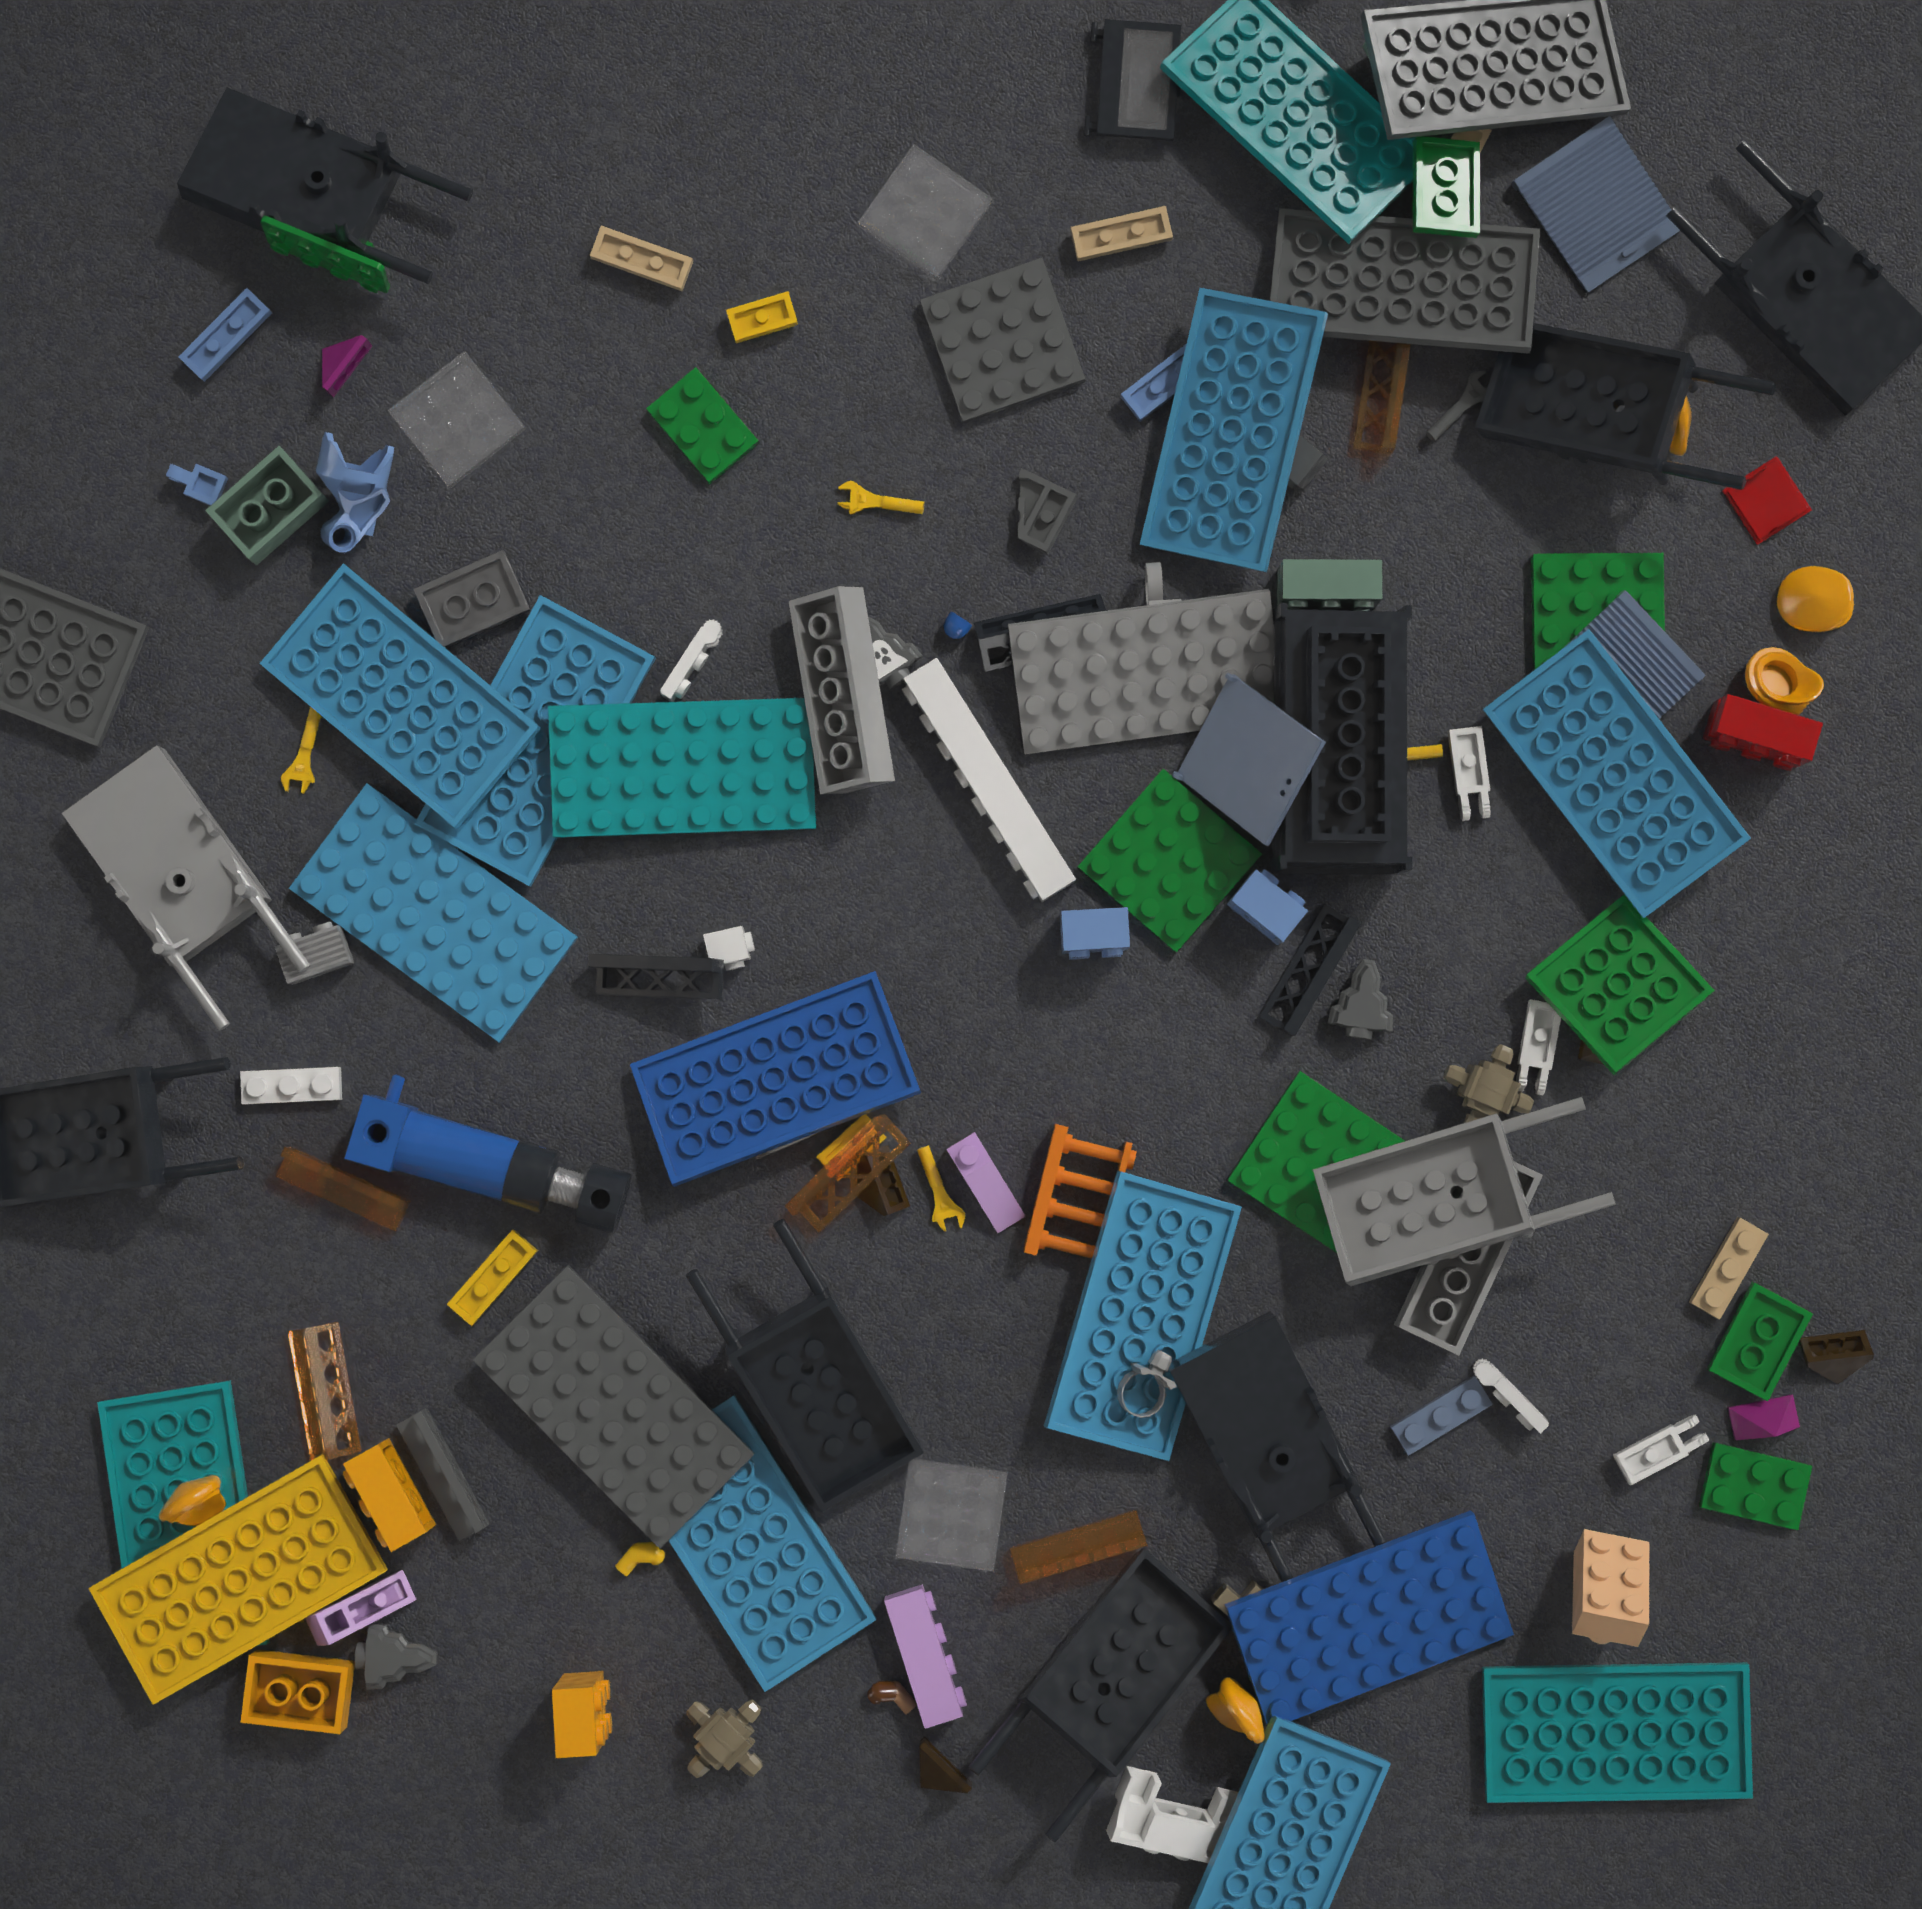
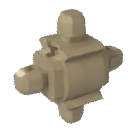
[1443,1044,1534,1123]
[686,1700,763,1778]

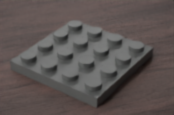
[920,258,1085,424]

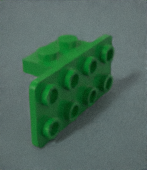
[260,216,390,293]

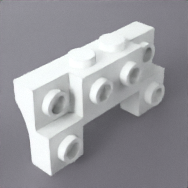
[1106,1766,1239,1863]

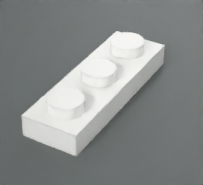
[240,1067,342,1104]

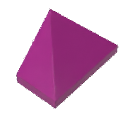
[322,335,372,397]
[1727,1394,1800,1440]

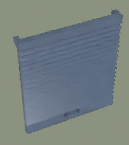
[1511,116,1680,293]
[1565,590,1706,719]
[1172,673,1326,846]

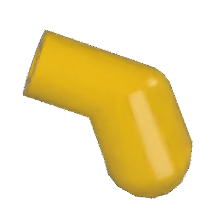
[615,1542,665,1576]

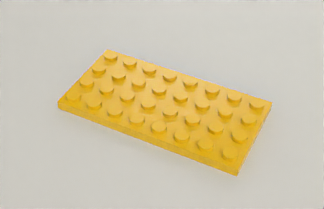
[88,1454,388,1705]

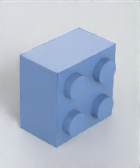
[1226,869,1308,945]
[1059,907,1130,960]

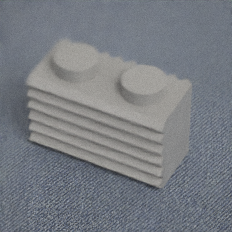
[275,922,354,985]

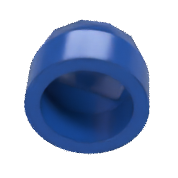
[944,611,972,639]

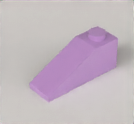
[947,1132,1025,1233]
[305,1570,416,1646]

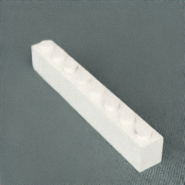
[902,658,1076,902]

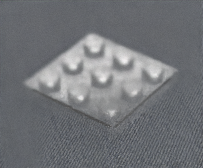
[858,144,993,280]
[388,351,526,489]
[896,1458,1008,1572]

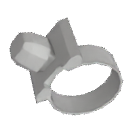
[1145,562,1181,605]
[1117,1350,1177,1418]

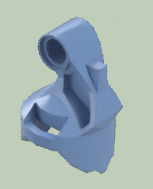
[315,432,394,552]

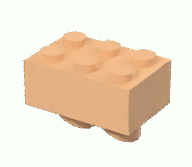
[1572,1529,1649,1647]

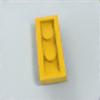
[447,1229,538,1326]

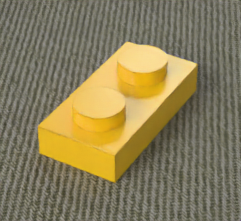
[726,291,798,343]

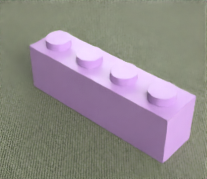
[884,1584,967,1729]

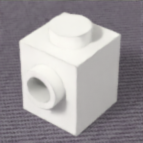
[703,926,755,971]

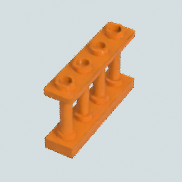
[1023,1124,1137,1259]

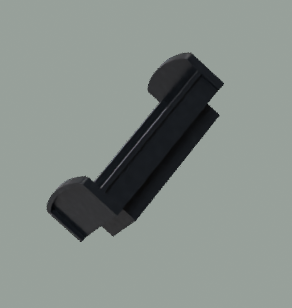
[1270,603,1412,875]

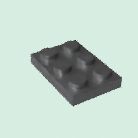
[414,550,531,648]

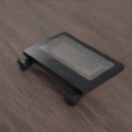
[1084,19,1182,141]

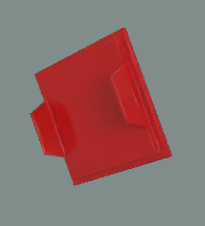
[1722,456,1812,545]

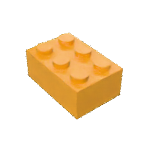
[343,1438,437,1552]
[240,1649,355,1734]
[552,1671,612,1758]

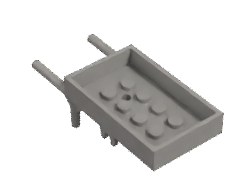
[62,745,311,1031]
[1313,1097,1616,1286]

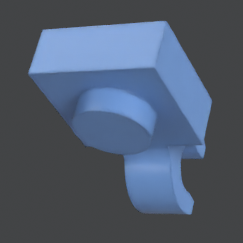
[166,464,228,506]

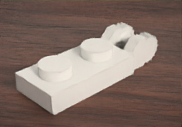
[660,619,723,702]
[1447,726,1490,821]
[1516,999,1561,1095]
[1472,1358,1549,1434]
[1613,1415,1709,1485]

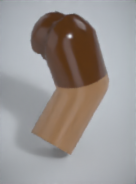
[867,1681,917,1715]

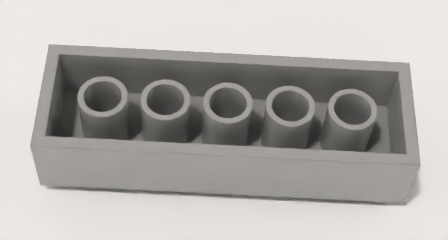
[789,586,895,794]
[1394,1161,1543,1356]

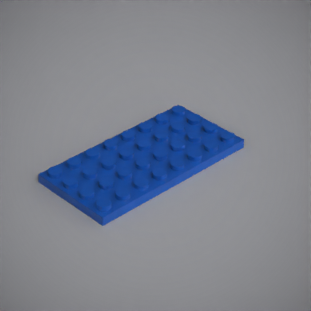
[630,971,921,1187]
[1224,1510,1514,1727]

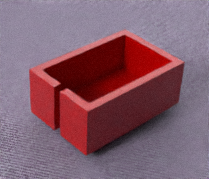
[1702,694,1823,771]

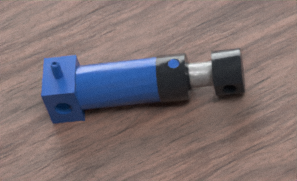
[344,1075,632,1234]

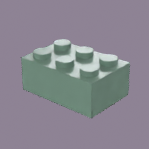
[205,446,329,565]
[1277,559,1382,611]

